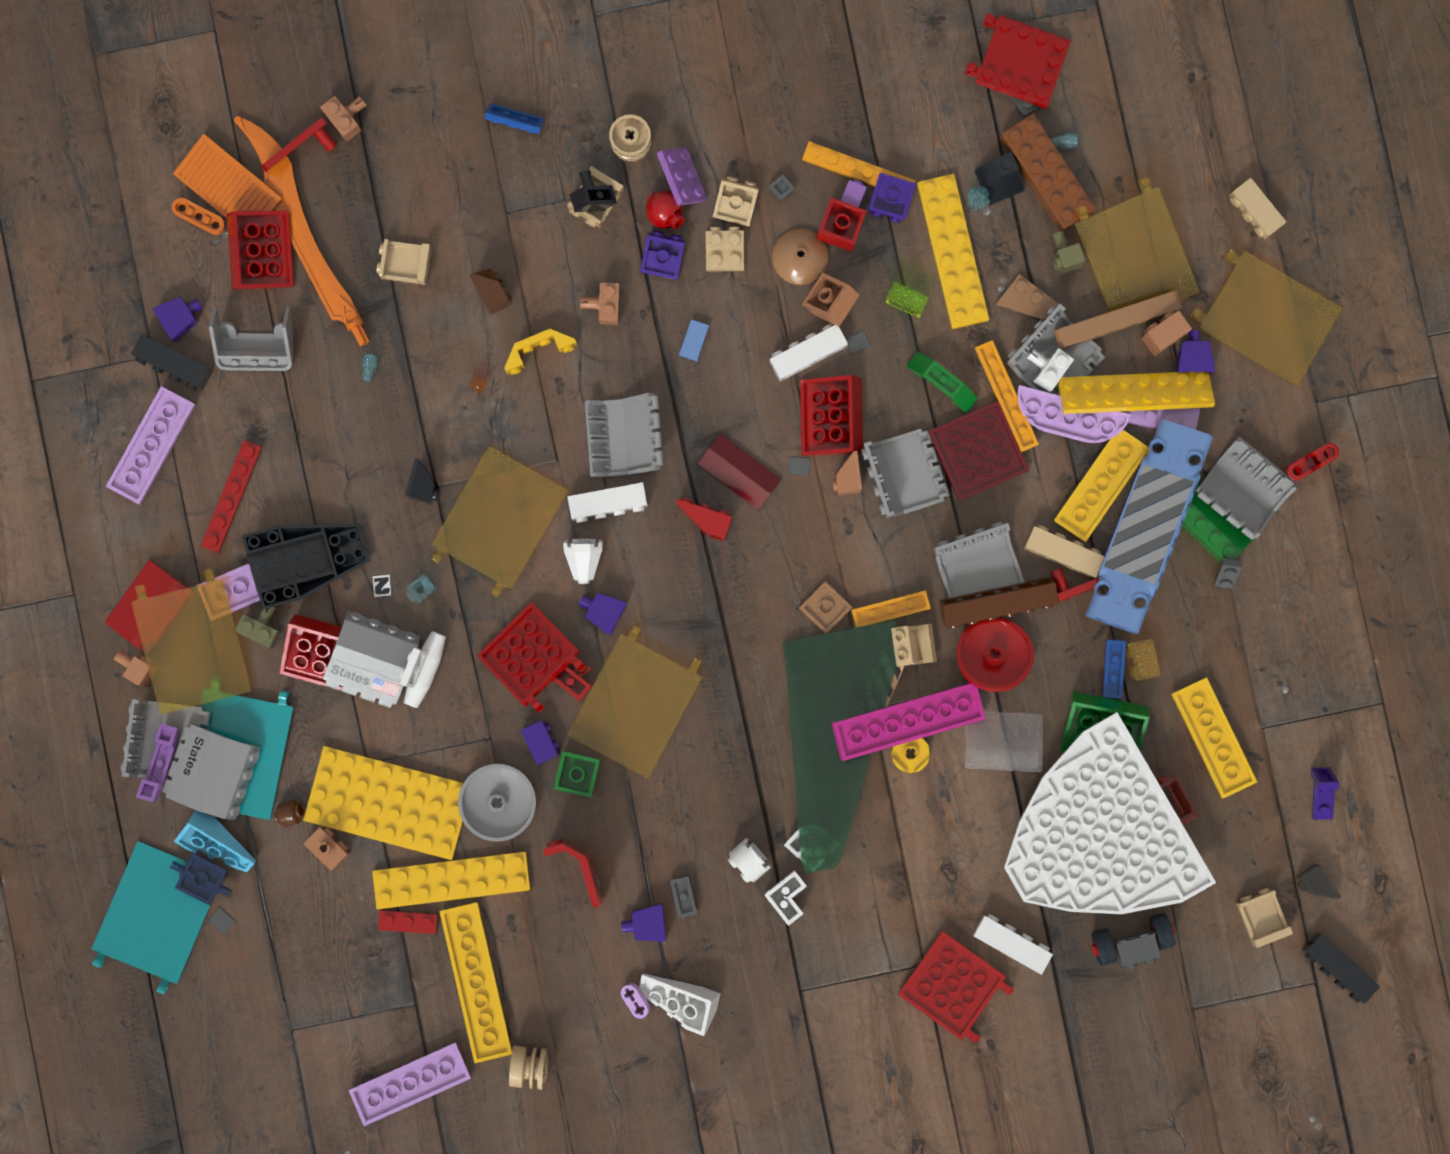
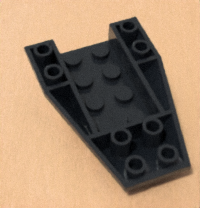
[242,524,370,610]

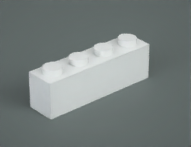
[769,324,848,382]
[567,482,648,523]
[972,914,1053,975]

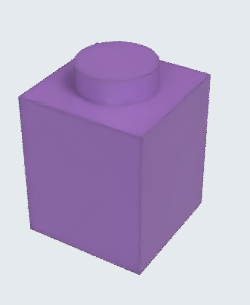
[841,180,867,207]

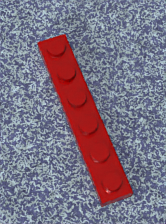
[200,440,262,554]

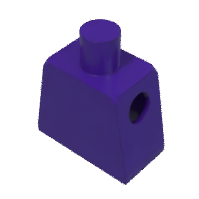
[153,297,203,342]
[1175,330,1215,374]
[579,593,627,636]
[621,903,666,942]

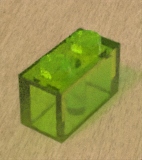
[885,281,929,318]

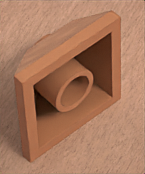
[832,451,862,496]

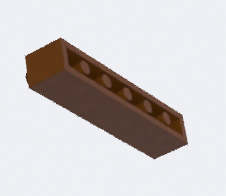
[939,577,1059,628]

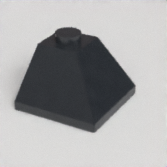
[974,152,1024,206]
[405,458,439,505]

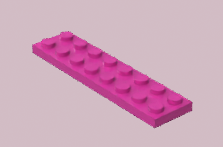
[831,683,985,761]

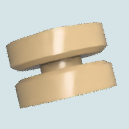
[609,114,652,162]

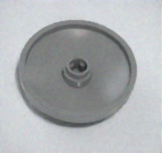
[458,764,536,842]

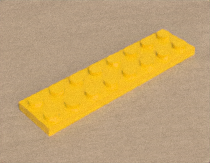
[917,174,989,330]
[1058,372,1215,414]
[372,851,531,909]
[439,902,512,1064]

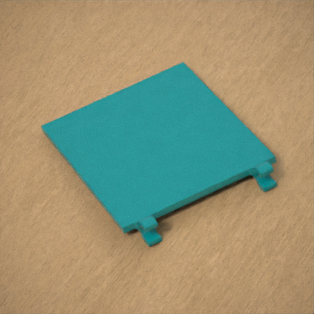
[199,677,294,820]
[92,841,212,994]

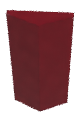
[698,434,781,510]

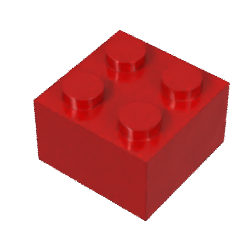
[816,198,867,252]

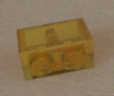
[1125,638,1161,681]

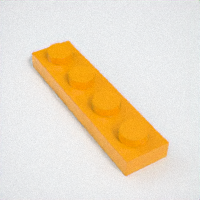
[851,590,931,629]

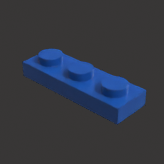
[485,103,545,134]
[1102,640,1126,699]

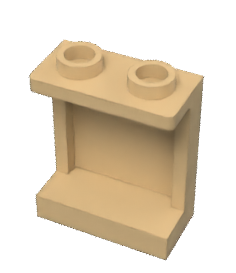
[567,166,624,228]
[377,239,432,285]
[891,624,937,667]
[1236,887,1293,948]

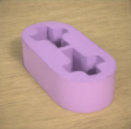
[621,983,651,1019]

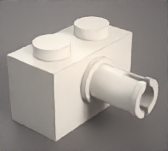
[1027,348,1074,393]

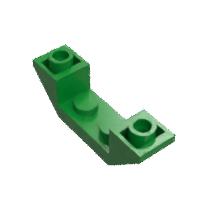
[906,352,978,413]

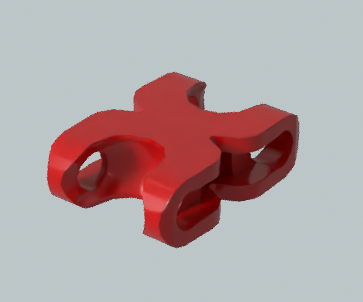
[1282,443,1339,482]

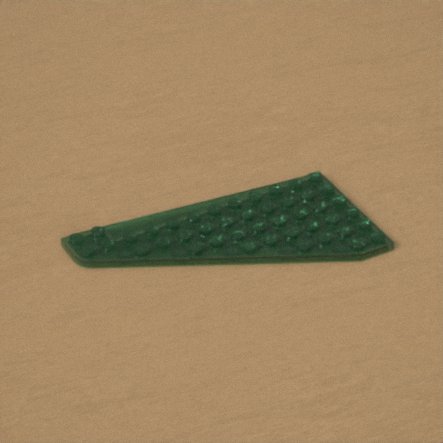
[782,620,897,874]

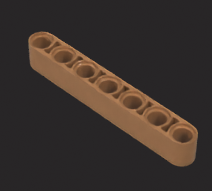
[1053,290,1184,350]

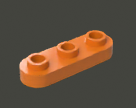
[172,198,226,235]

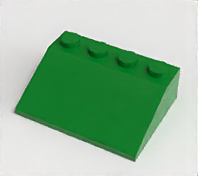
[1182,479,1254,564]
[1060,691,1150,753]

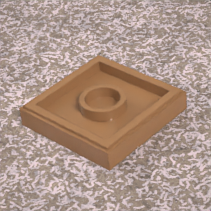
[799,581,853,634]

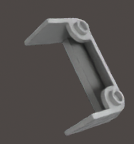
[209,307,293,371]

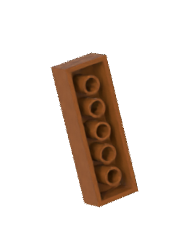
[999,114,1096,232]

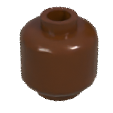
[274,800,304,827]

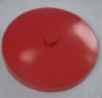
[956,618,1034,692]

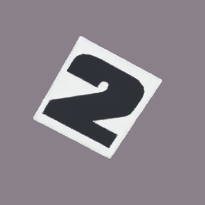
[372,575,391,597]

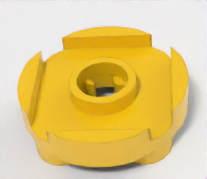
[891,738,930,773]

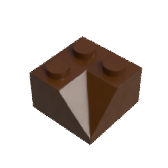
[469,268,511,315]

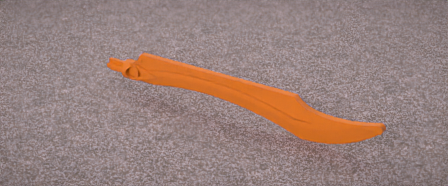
[234,116,370,347]

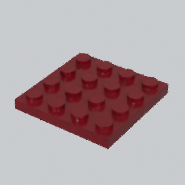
[928,401,1029,501]

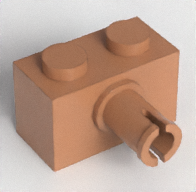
[320,96,367,142]
[580,283,620,325]
[114,650,159,687]
[304,827,350,871]

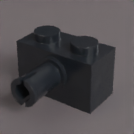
[570,170,617,212]

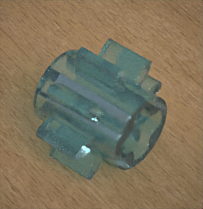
[966,186,990,210]

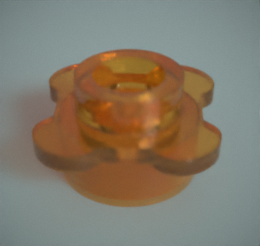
[470,375,486,395]

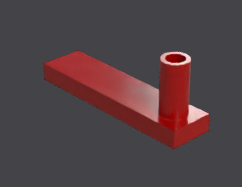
[261,118,337,172]
[1050,568,1099,603]

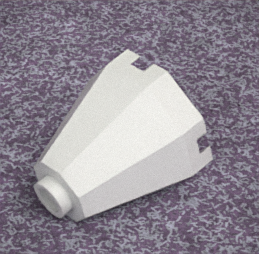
[563,539,603,584]

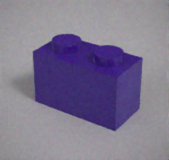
[521,720,560,765]

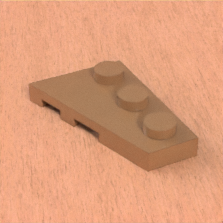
[996,274,1059,322]

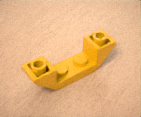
[504,329,577,375]

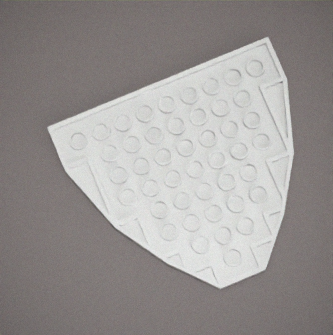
[1004,712,1216,914]

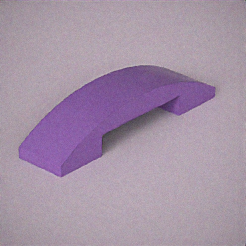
[136,723,179,803]

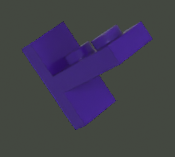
[1310,767,1339,820]

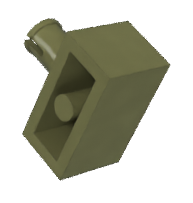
[1051,231,1086,275]
[235,607,281,649]

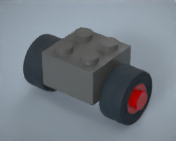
[1091,913,1175,969]

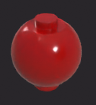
[646,190,685,229]

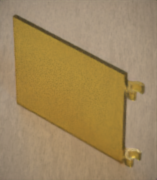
[1074,177,1200,312]
[1190,250,1343,387]
[431,446,568,598]
[131,568,251,715]
[567,626,702,779]

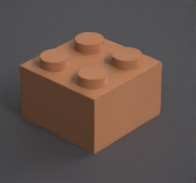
[802,272,859,327]
[1141,310,1192,357]

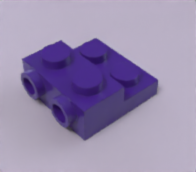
[868,173,916,223]
[640,230,686,280]

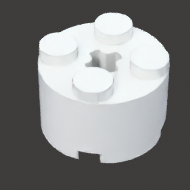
[727,838,772,883]

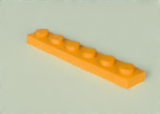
[802,141,915,187]
[975,340,1039,453]

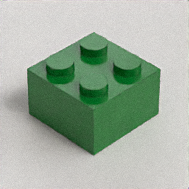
[554,751,601,798]

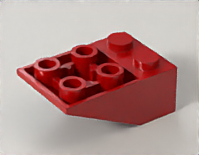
[676,497,732,542]

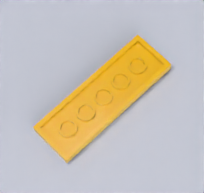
[1053,430,1149,543]
[1171,677,1257,799]

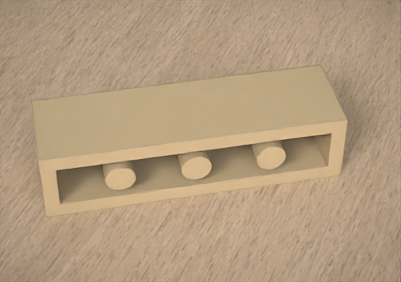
[1023,525,1105,579]

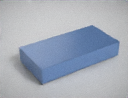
[679,319,709,362]

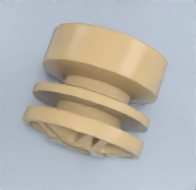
[509,1045,549,1090]

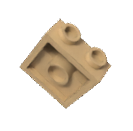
[713,176,760,226]
[706,227,744,272]

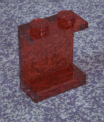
[1156,774,1200,826]

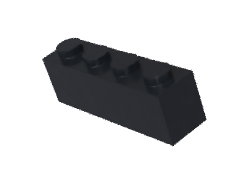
[131,334,213,391]
[1302,932,1380,1004]

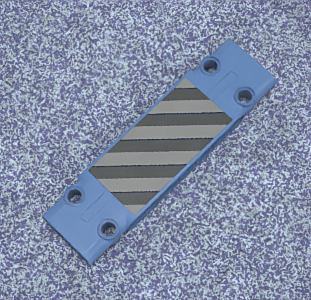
[1085,419,1213,634]

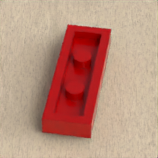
[378,910,438,934]

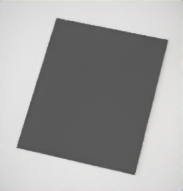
[846,331,871,354]
[788,457,810,476]
[208,908,235,935]

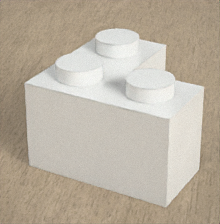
[764,870,807,926]

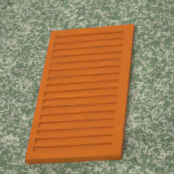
[173,134,282,218]

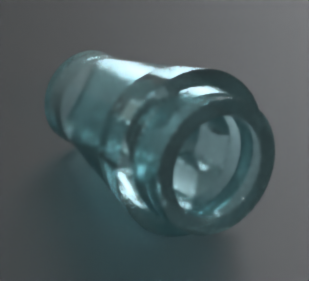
[1051,131,1078,150]
[361,353,379,382]

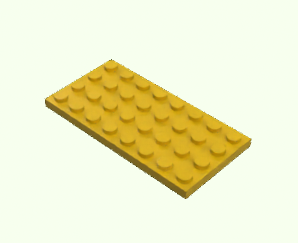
[303,746,464,860]

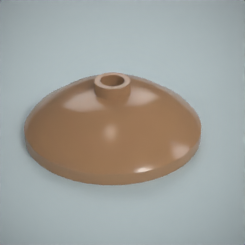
[772,229,829,286]

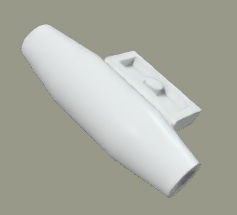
[399,631,446,708]

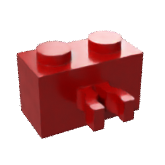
[553,660,592,703]

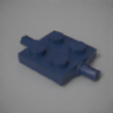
[170,853,233,905]

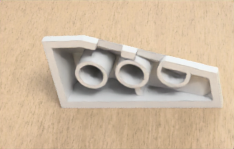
[639,973,721,1036]

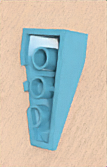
[174,810,256,872]

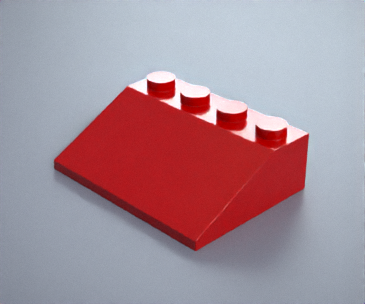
[227,211,294,290]
[800,375,863,456]
[105,560,196,655]
[279,614,342,691]

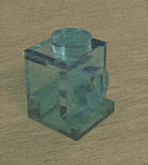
[406,574,437,603]

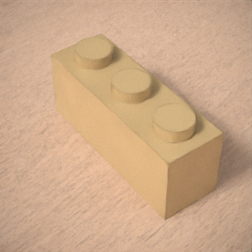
[1229,178,1286,239]

